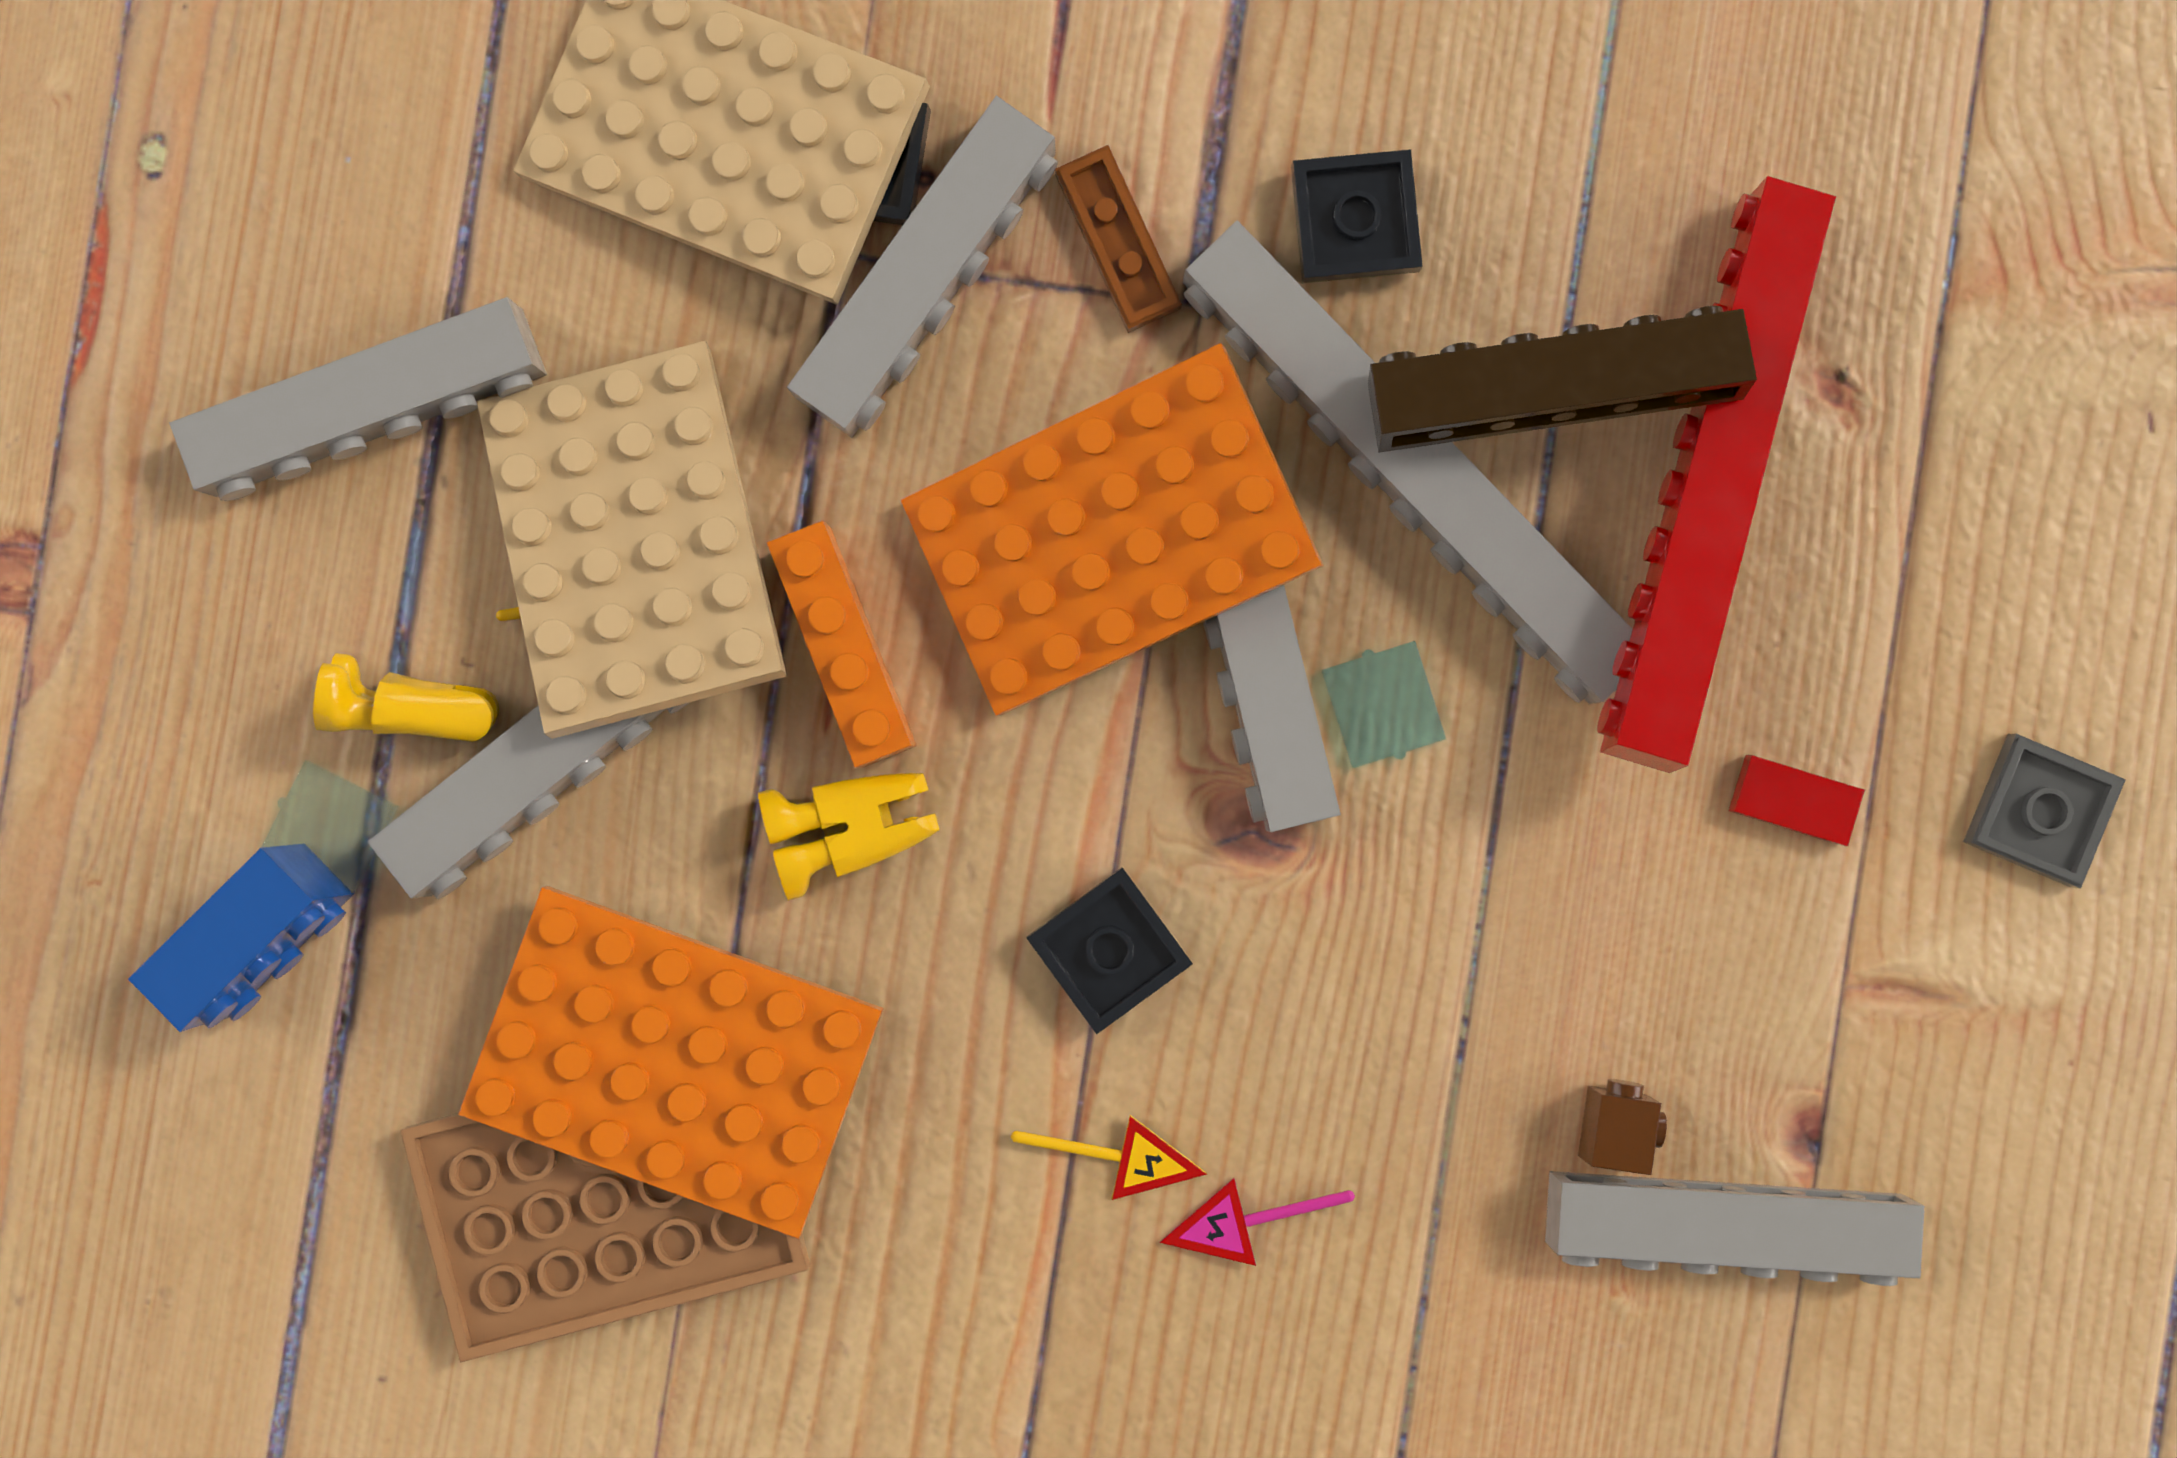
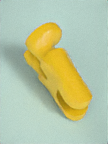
[313,653,499,742]
[758,773,940,901]

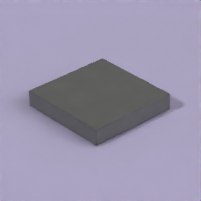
[1963,734,2126,889]

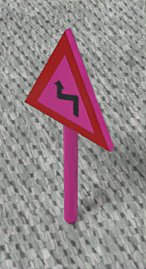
[1159,1178,1355,1266]

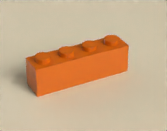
[767,520,917,768]

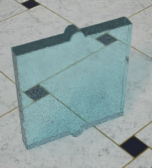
[1321,641,1446,768]
[262,760,399,893]

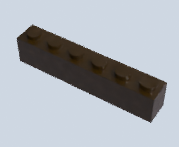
[1368,306,1757,453]

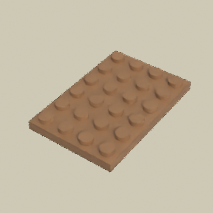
[400,1113,811,1363]

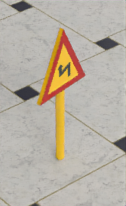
[1011,1115,1207,1200]

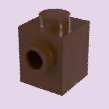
[1578,1079,1667,1175]

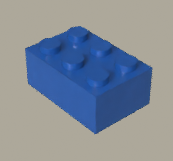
[128,843,355,1032]

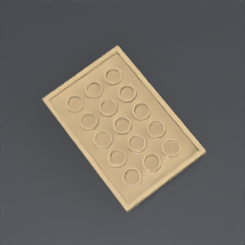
[513,0,930,305]
[477,341,787,739]

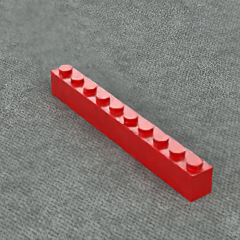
[1597,176,1836,773]

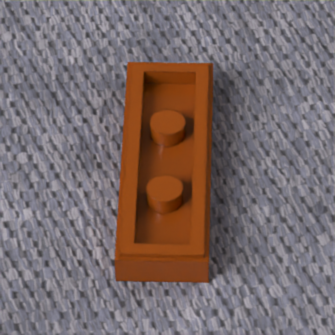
[1055,145,1182,333]

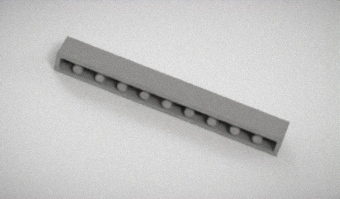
[1183,220,1632,704]

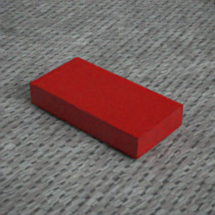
[1728,755,1865,846]

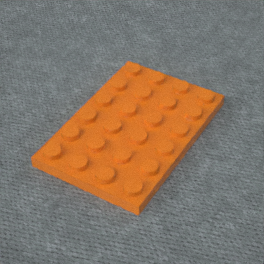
[901,343,1324,716]
[458,886,884,1239]

